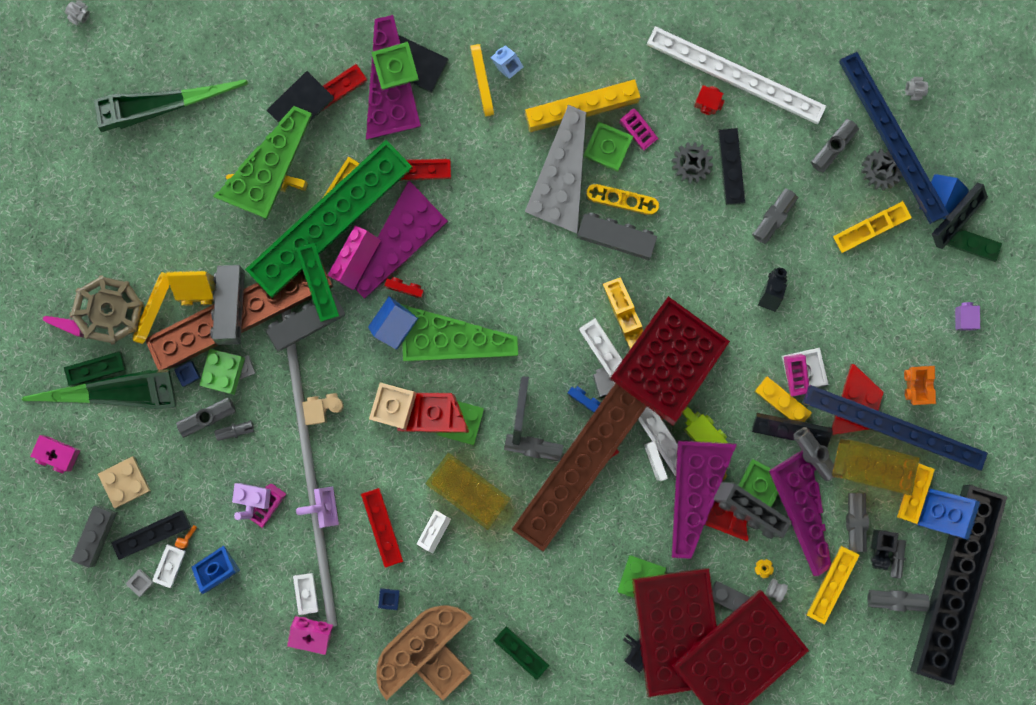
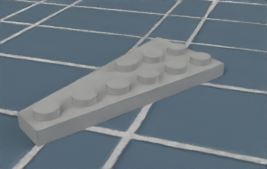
[525,105,586,233]

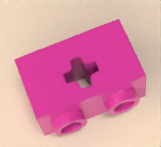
[30,435,80,474]
[287,616,333,655]

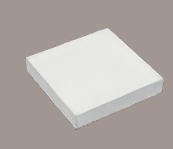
[781,348,829,389]
[644,441,667,481]

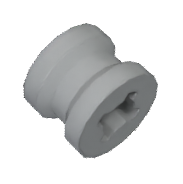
[765,579,788,602]

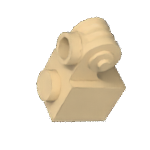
[302,393,344,426]

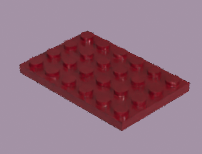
[609,296,730,425]
[632,568,717,697]
[672,590,809,705]

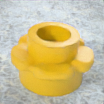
[755,559,774,578]

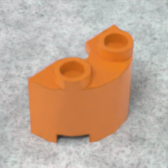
[904,366,936,405]

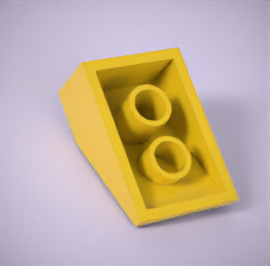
[166,271,216,306]

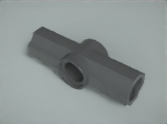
[810,119,859,173]
[752,188,799,244]
[176,397,236,438]
[793,427,838,481]
[504,434,564,461]
[846,493,869,552]
[867,590,930,612]

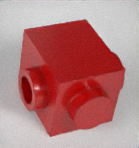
[694,85,725,115]

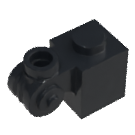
[758,267,787,312]
[871,529,899,571]

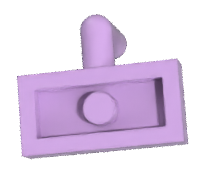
[232,483,271,520]
[296,486,339,528]

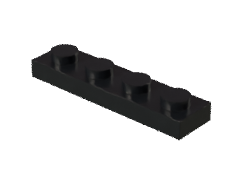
[718,128,745,205]
[932,182,988,249]
[752,413,833,447]
[111,510,191,560]

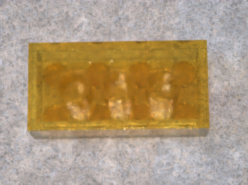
[832,439,920,496]
[425,452,511,530]

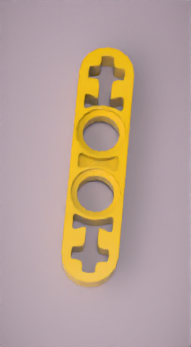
[470,44,494,117]
[586,184,659,215]
[132,272,170,344]

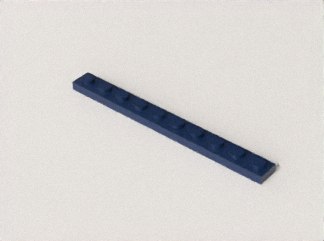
[839,52,949,224]
[803,385,988,471]

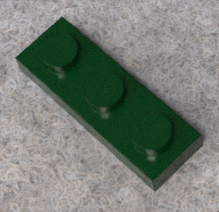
[947,229,1002,262]
[64,351,126,386]
[493,626,550,680]

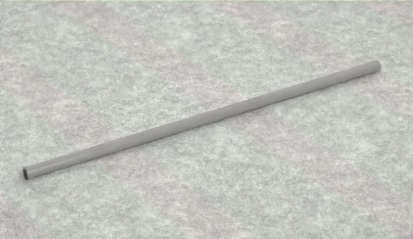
[281,309,337,627]

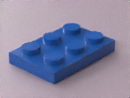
[916,488,980,540]

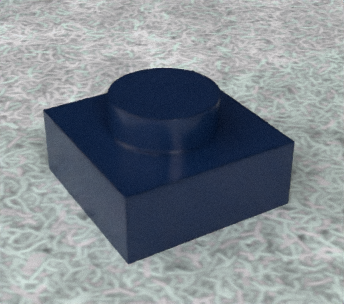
[174,361,201,387]
[378,588,400,610]

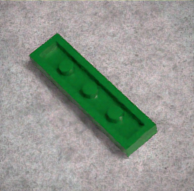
[296,242,339,322]

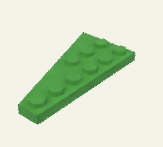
[213,106,312,219]
[401,304,518,362]

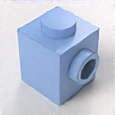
[491,46,524,79]

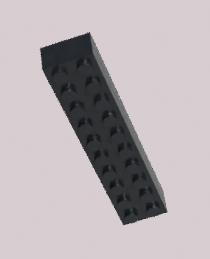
[910,485,1007,686]

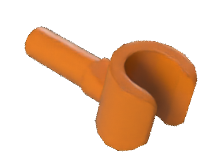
[175,525,197,549]

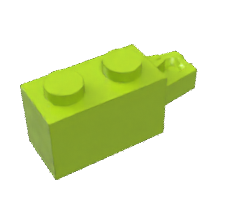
[682,407,728,443]

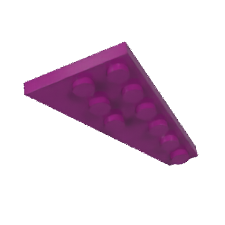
[366,15,421,140]
[355,181,448,299]
[671,441,737,559]
[769,450,831,576]

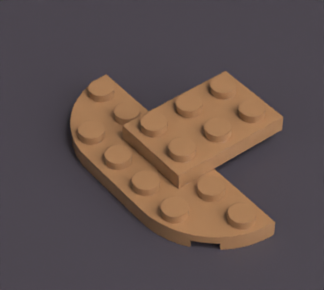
[376,605,473,701]

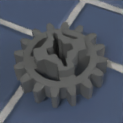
[672,142,713,184]
[861,149,903,191]

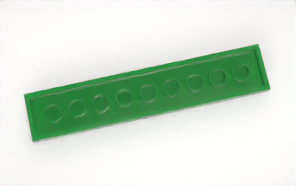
[245,140,413,298]

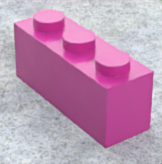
[327,226,381,290]

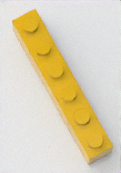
[525,79,640,132]

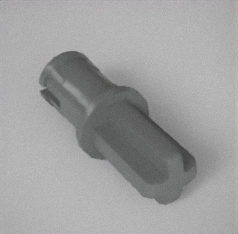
[215,420,254,441]
[890,540,906,579]

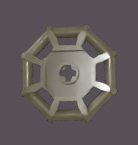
[69,275,144,345]

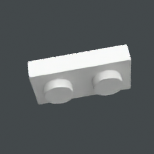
[417,510,451,553]
[153,544,186,588]
[293,573,319,615]

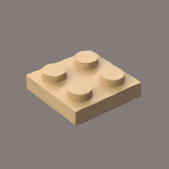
[369,383,417,430]
[98,456,151,509]

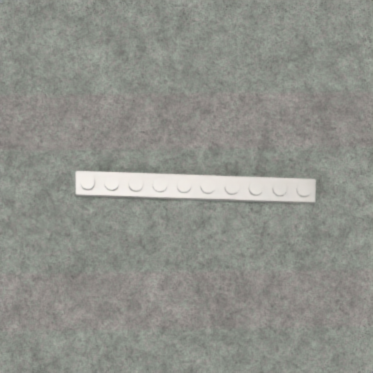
[647,26,826,124]
[579,318,678,476]

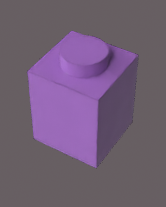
[955,302,980,331]

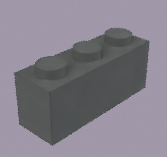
[71,505,117,568]

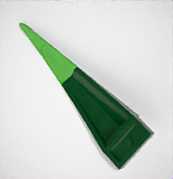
[94,80,248,132]
[21,369,176,409]

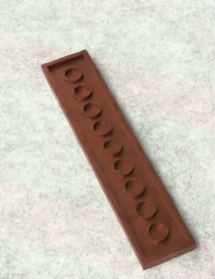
[145,262,334,370]
[512,383,647,552]

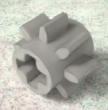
[65,0,90,25]
[905,77,928,101]

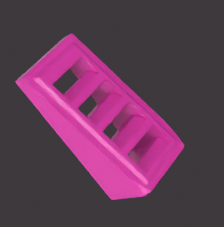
[619,108,658,151]
[43,316,87,338]
[784,354,809,397]
[250,484,286,528]

